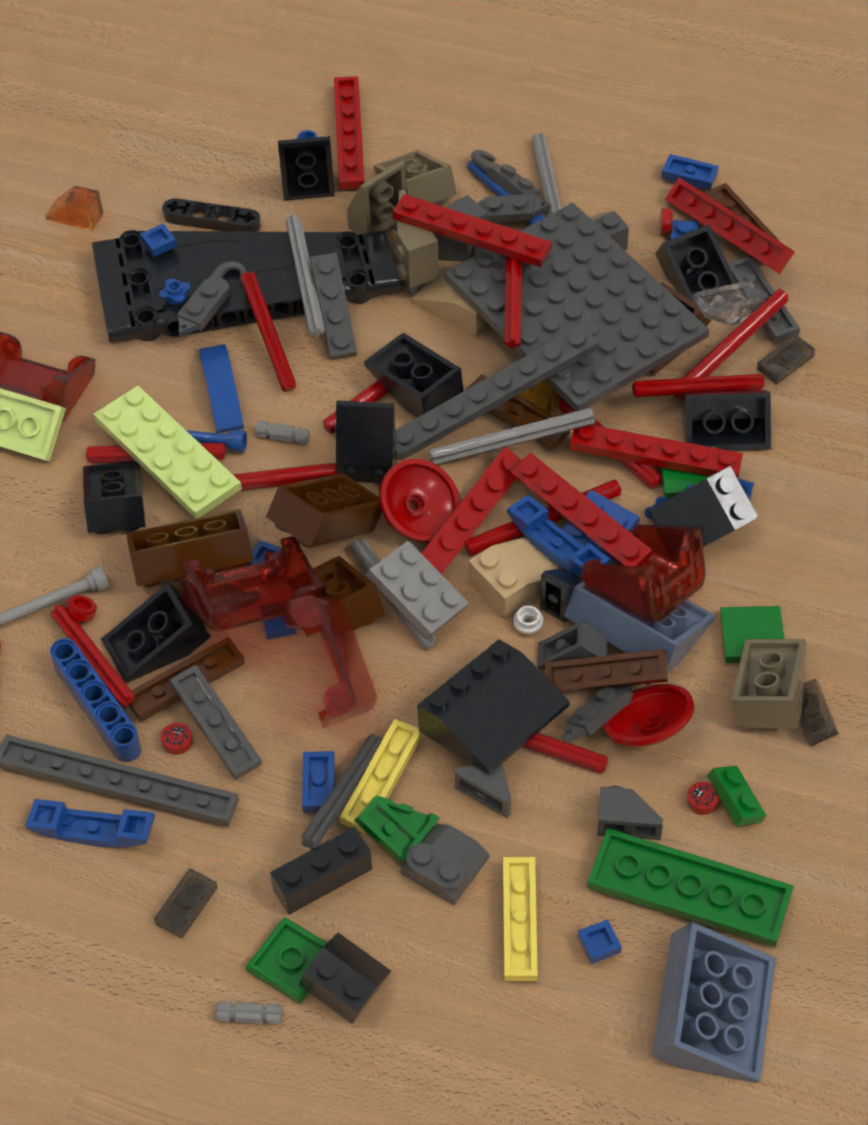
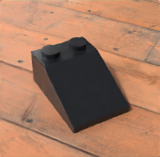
[278,136,335,201]
[655,224,743,312]
[364,333,464,418]
[336,400,397,484]
[83,461,146,534]
[647,466,758,562]
[101,583,211,683]

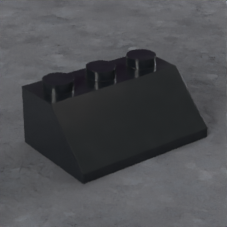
[682,390,771,450]

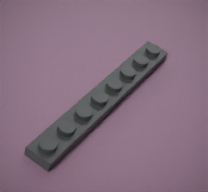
[396,323,599,460]
[0,735,239,827]

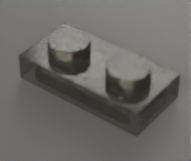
[757,334,816,385]
[799,679,839,747]
[154,868,218,939]

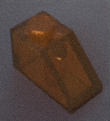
[45,185,103,231]

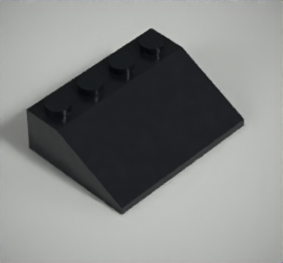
[417,639,570,775]

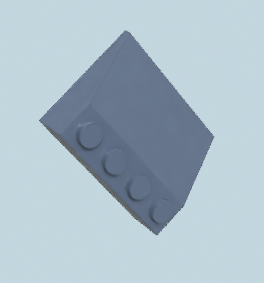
[564,561,715,672]
[652,922,776,1083]

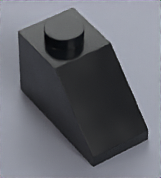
[540,568,583,623]

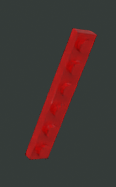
[334,76,365,190]
[665,178,795,274]
[392,194,552,268]
[569,425,743,478]
[421,446,522,575]
[510,452,654,575]

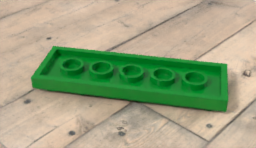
[587,828,794,947]

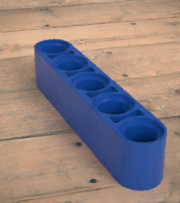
[50,638,141,762]

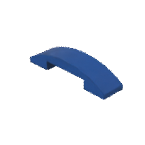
[199,344,244,433]
[507,495,610,578]
[25,799,155,847]

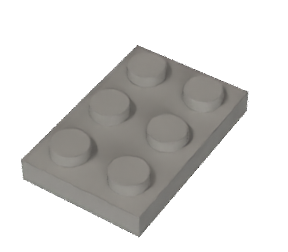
[366,541,469,639]

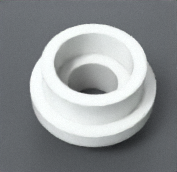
[514,605,543,634]

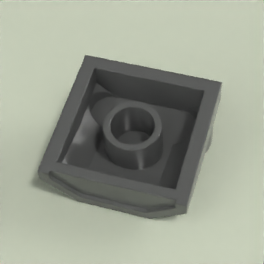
[400,824,489,905]

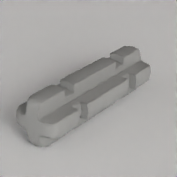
[255,420,310,445]
[216,1001,282,1024]

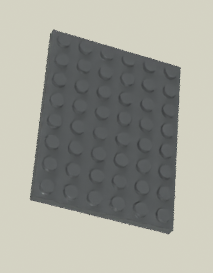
[445,203,709,411]

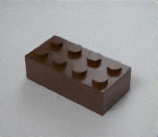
[266,473,382,548]
[126,509,253,587]

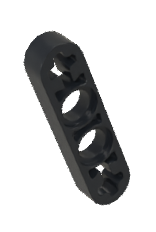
[162,198,261,232]

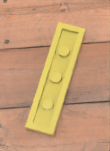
[339,719,423,835]
[503,857,538,981]

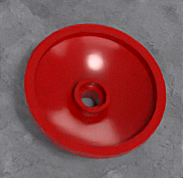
[379,459,460,543]
[604,684,695,747]

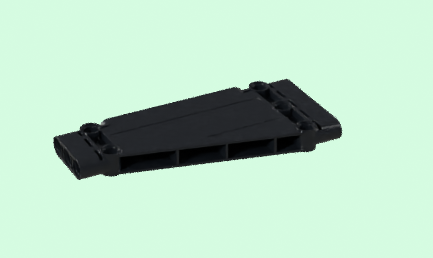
[92,230,400,342]

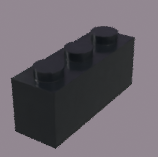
[270,827,372,915]

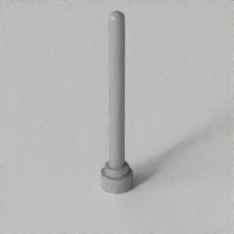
[0,566,110,626]

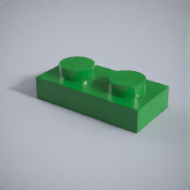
[707,765,767,826]

